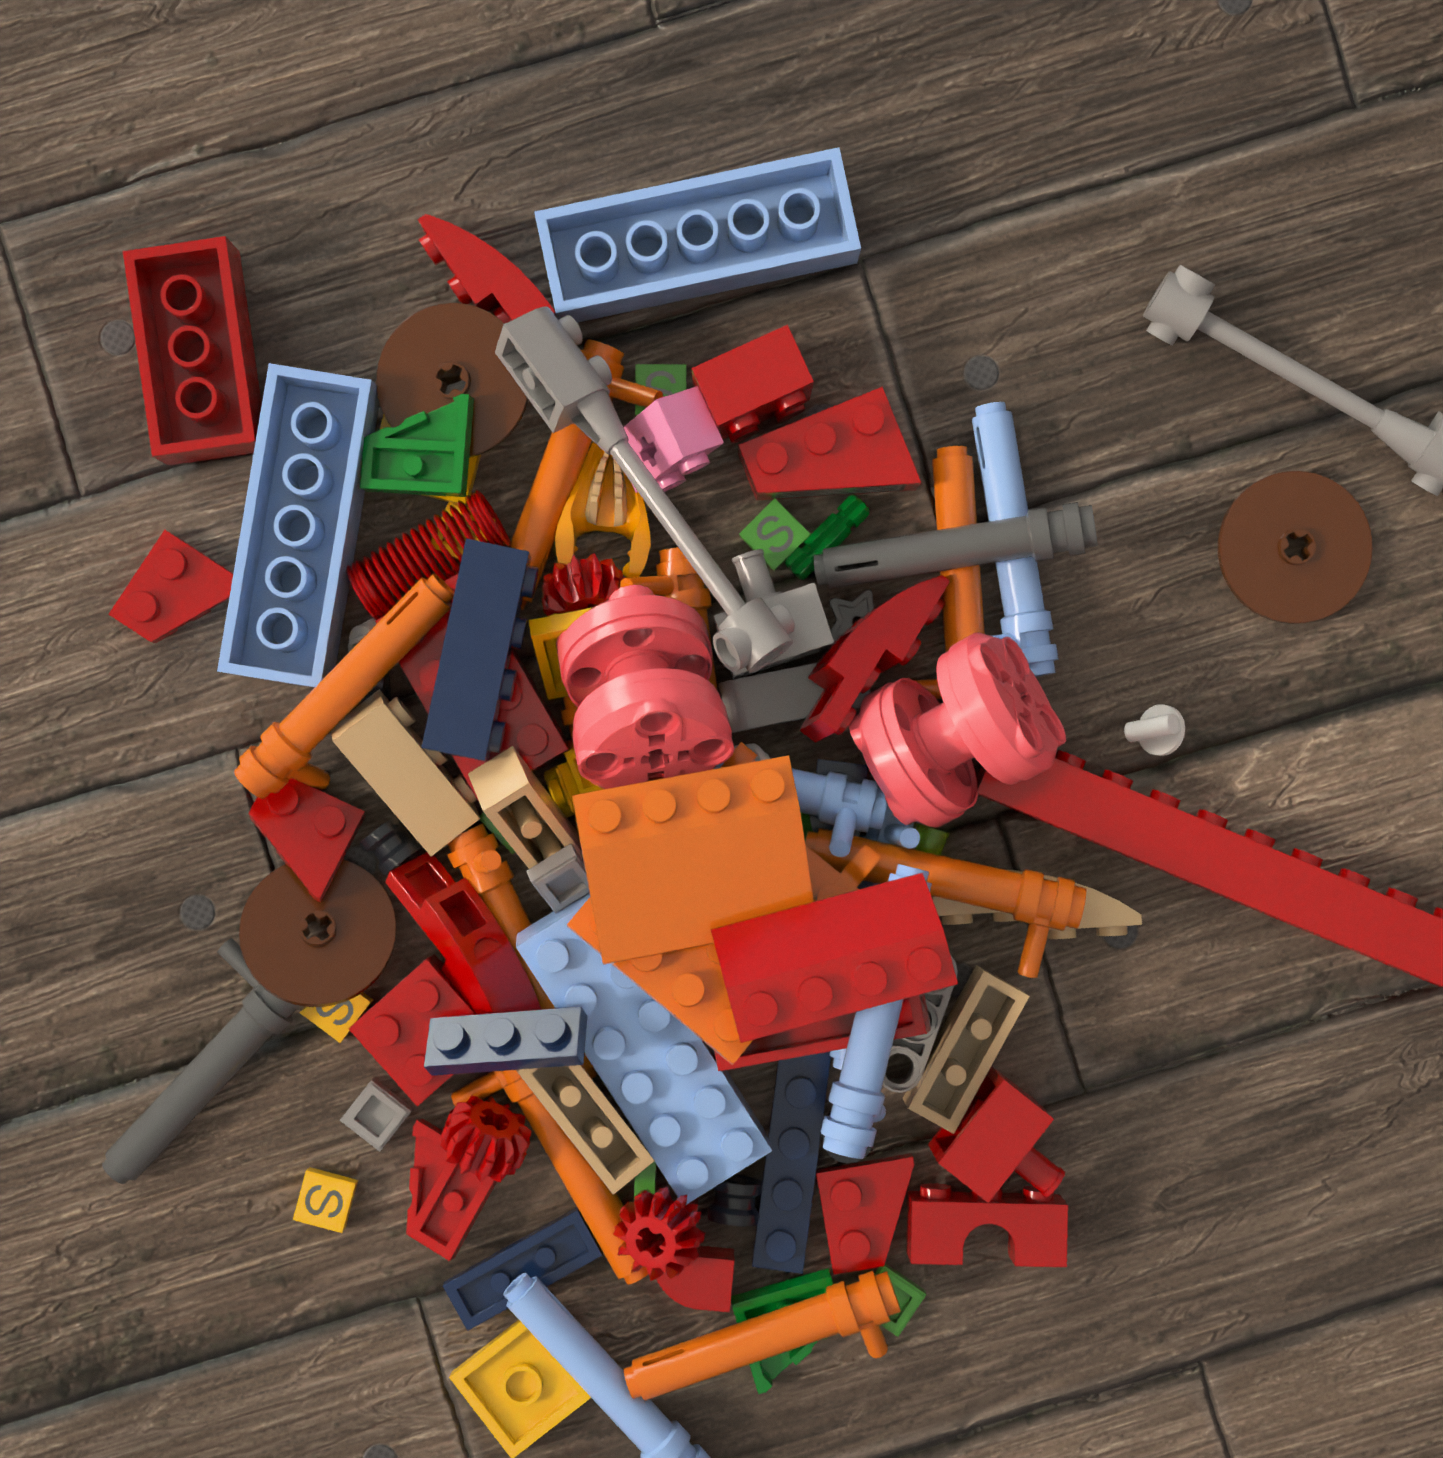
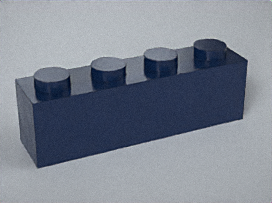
[421,538,539,762]

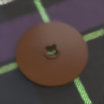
[376,303,529,458]
[1218,471,1373,624]
[239,859,396,1007]

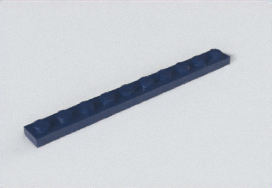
[752,759,868,1274]

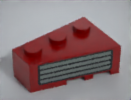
[738,387,921,501]

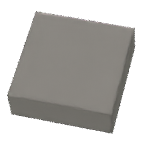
[526,844,589,913]
[340,1078,414,1152]

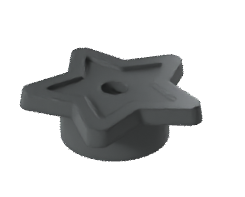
[829,589,874,642]

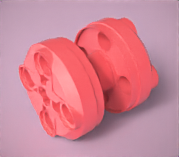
[556,585,735,789]
[849,632,1066,828]

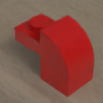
[656,1198,735,1313]

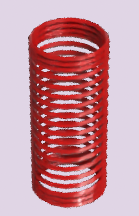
[346,490,511,620]

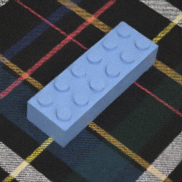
[534,147,861,323]
[217,363,380,688]
[516,893,772,1205]

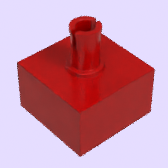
[928,1066,1066,1203]

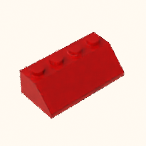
[711,872,958,1043]

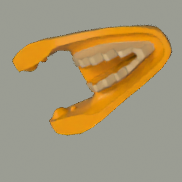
[555,441,651,578]

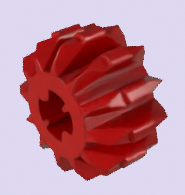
[542,553,626,617]
[440,1095,532,1183]
[613,1186,706,1281]

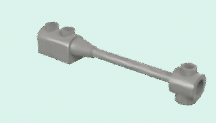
[1143,265,1443,496]
[495,307,795,673]

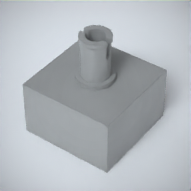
[714,549,834,680]

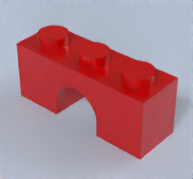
[906,1183,1068,1267]

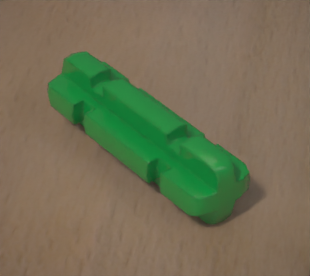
[785,494,870,580]

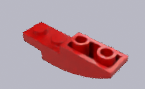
[417,214,558,323]
[799,575,950,743]
[385,852,542,1015]

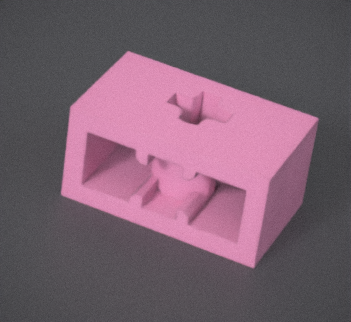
[624,386,724,493]

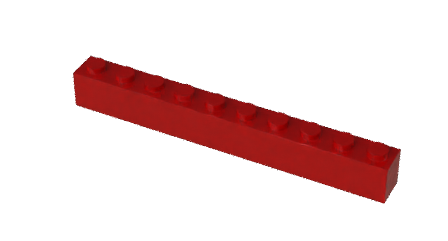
[977,750,1443,988]

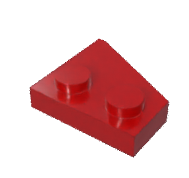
[108,529,233,643]
[248,778,365,903]
[406,1118,497,1261]
[816,1153,915,1275]

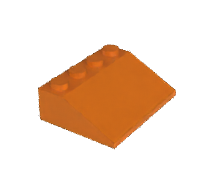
[572,755,814,965]

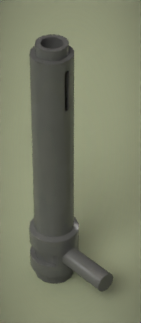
[814,502,1098,589]
[102,938,306,1184]

